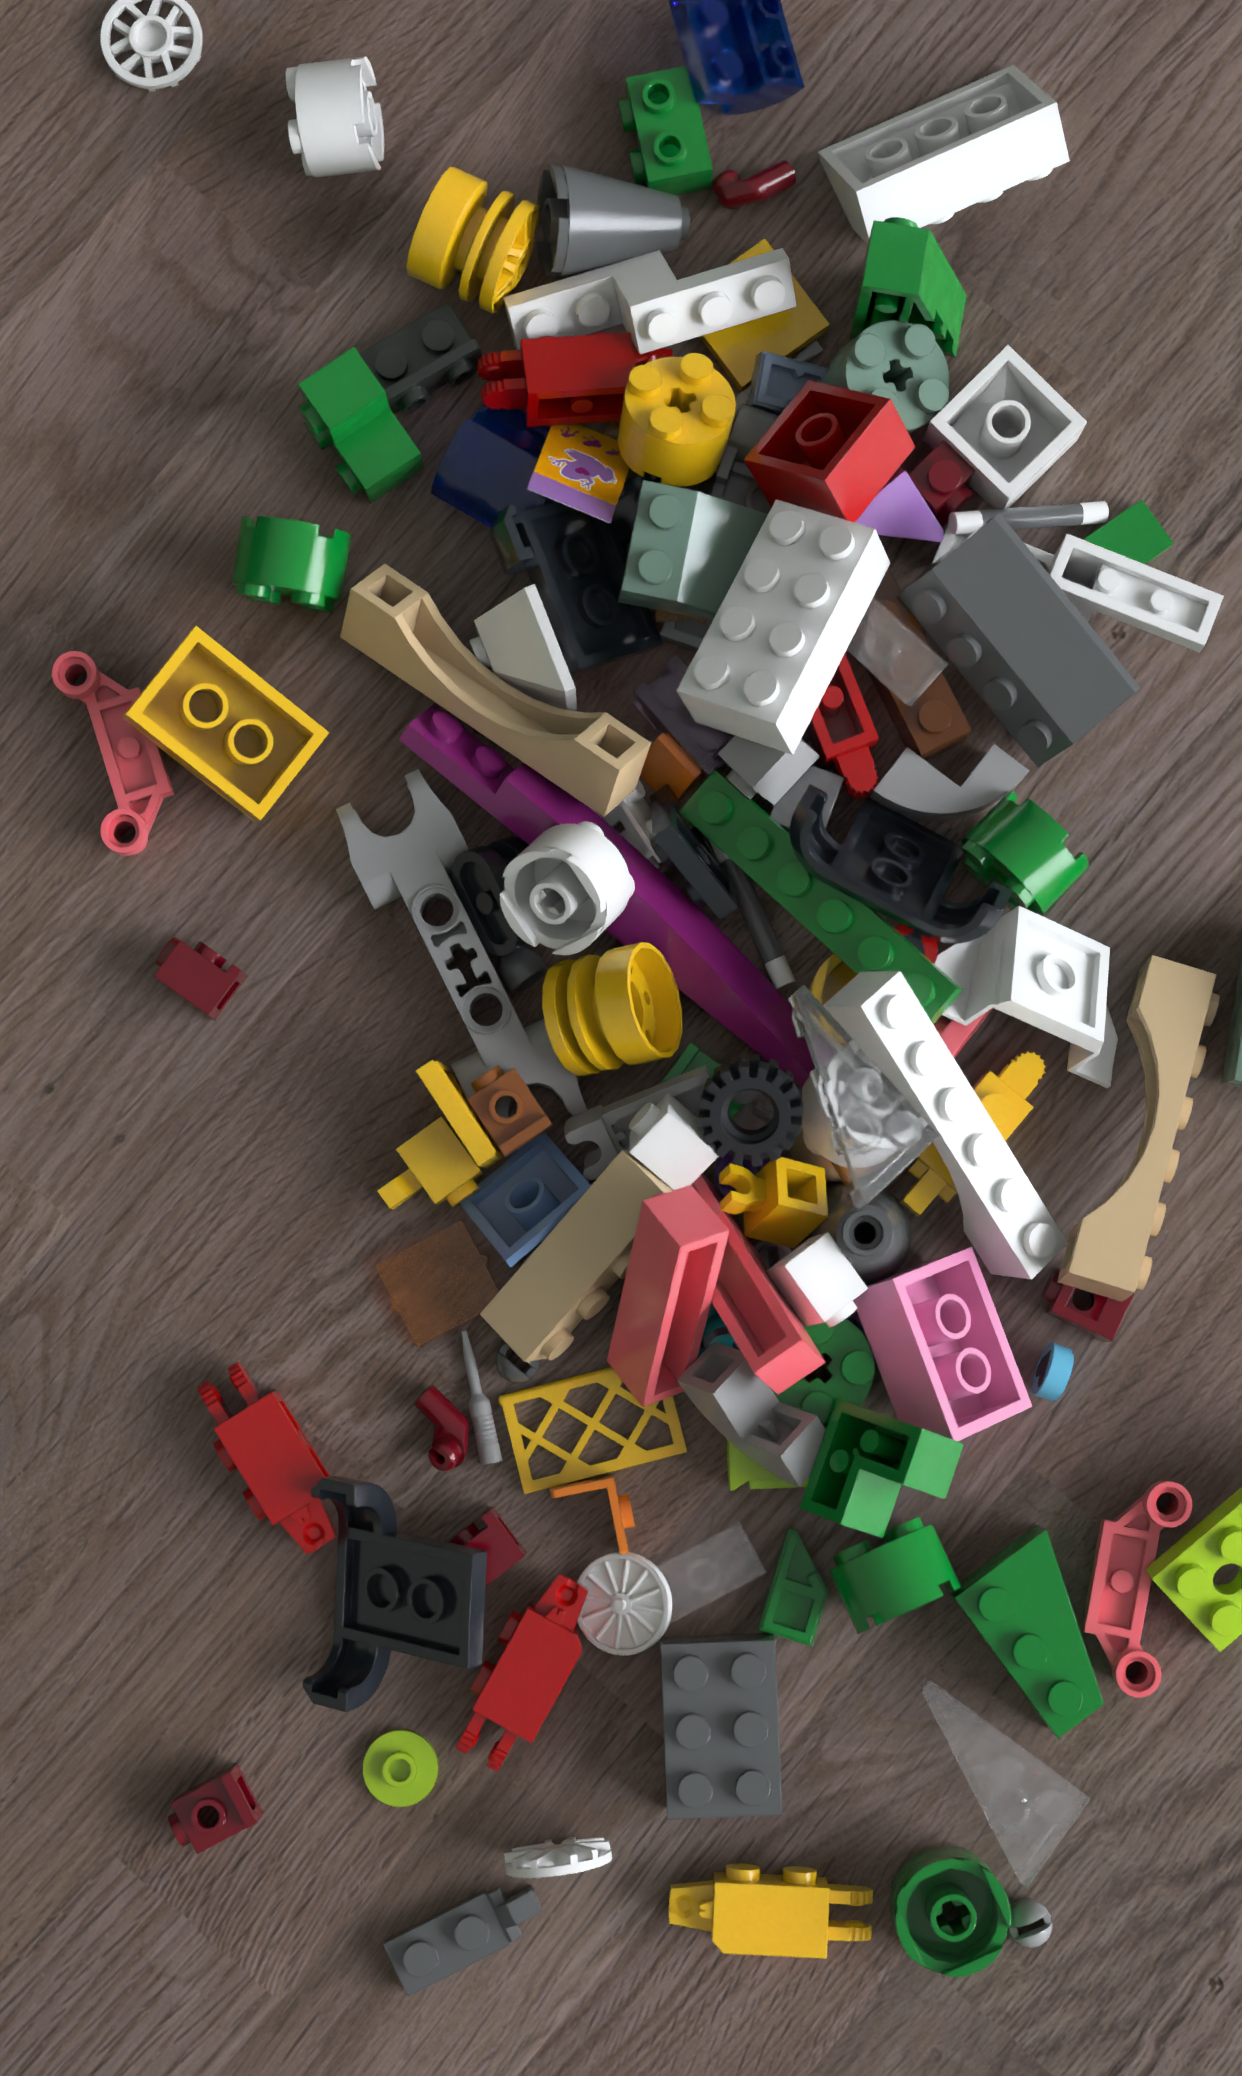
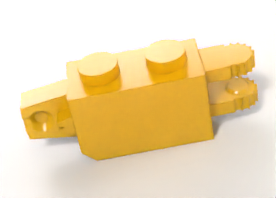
[900,1051,1046,1216]
[668,1864,873,1959]

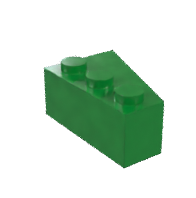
[849,217,966,357]
[949,1524,1104,1738]

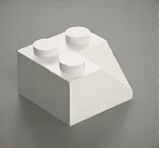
[923,345,1087,509]

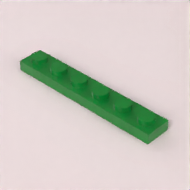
[679,769,963,1024]

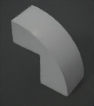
[870,744,1030,822]
[677,1342,826,1488]

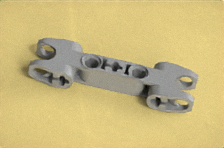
[336,769,587,1152]

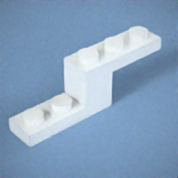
[503,248,797,354]
[932,523,1224,653]

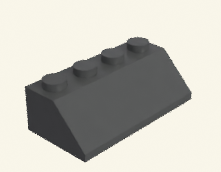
[898,513,1141,767]

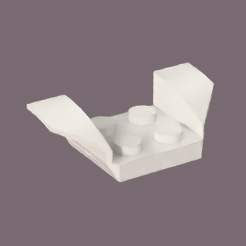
[935,906,1118,1088]

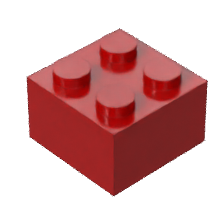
[744,380,915,523]

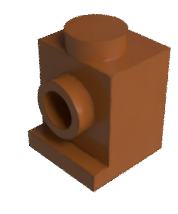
[467,1065,553,1157]

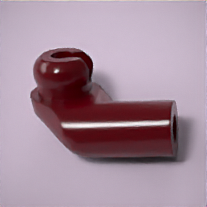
[712,160,796,210]
[414,1385,469,1471]

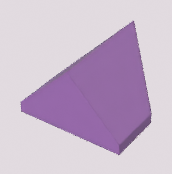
[855,467,944,542]

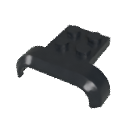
[489,472,663,675]
[790,784,1012,943]
[303,1476,487,1712]

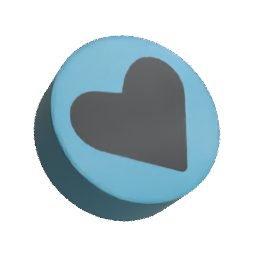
[1031,1342,1074,1402]

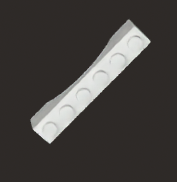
[822,971,1068,1280]

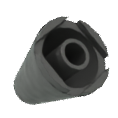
[537,164,690,277]

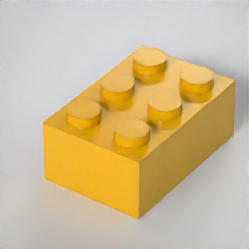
[121,626,329,822]

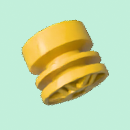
[406,167,540,313]
[542,942,682,1076]

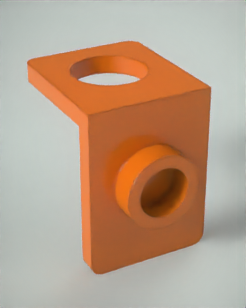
[550,1474,635,1555]

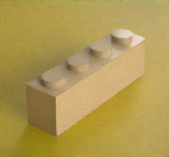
[480,1150,673,1362]

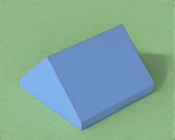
[459,1132,591,1268]

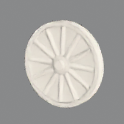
[577,1552,672,1656]

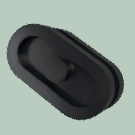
[451,836,530,956]

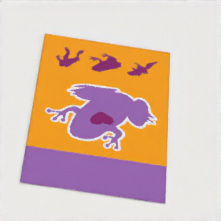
[527,424,630,523]

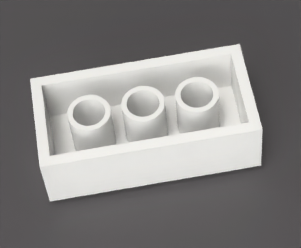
[677,499,890,755]

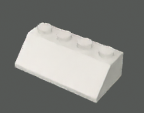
[818,65,1070,245]

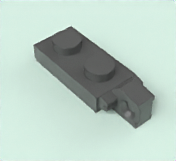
[383,1885,542,1997]

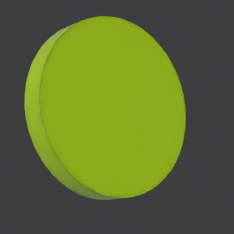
[363,1729,439,1807]

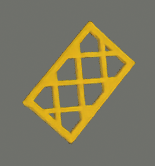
[498,1367,687,1494]

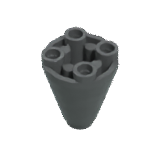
[801,1180,911,1286]

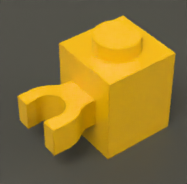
[378,1116,483,1210]
[719,1157,828,1248]

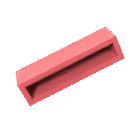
[691,1173,825,1395]
[607,1185,729,1407]

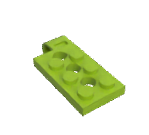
[1145,1487,1242,1652]

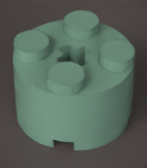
[823,320,949,434]

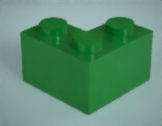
[298,347,424,504]
[799,1398,964,1538]

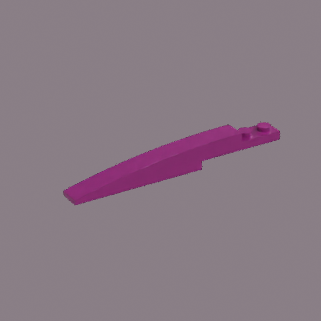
[399,704,834,1088]

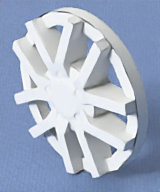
[100,0,203,92]
[504,1837,612,1878]

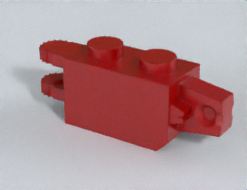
[477,332,674,427]
[807,654,879,801]
[197,1361,337,1554]
[455,1573,588,1772]

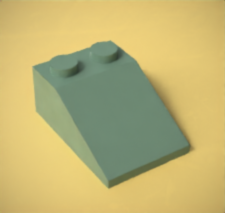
[618,480,768,621]

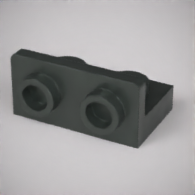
[359,302,482,415]

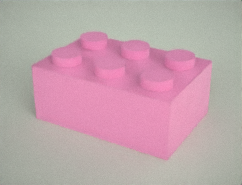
[853,1247,1032,1441]

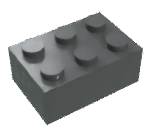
[660,1633,783,1820]

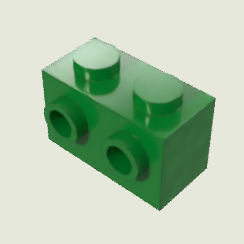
[617,65,713,196]

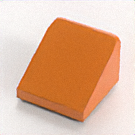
[640,732,701,804]

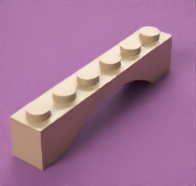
[340,564,651,817]
[1057,955,1220,1302]

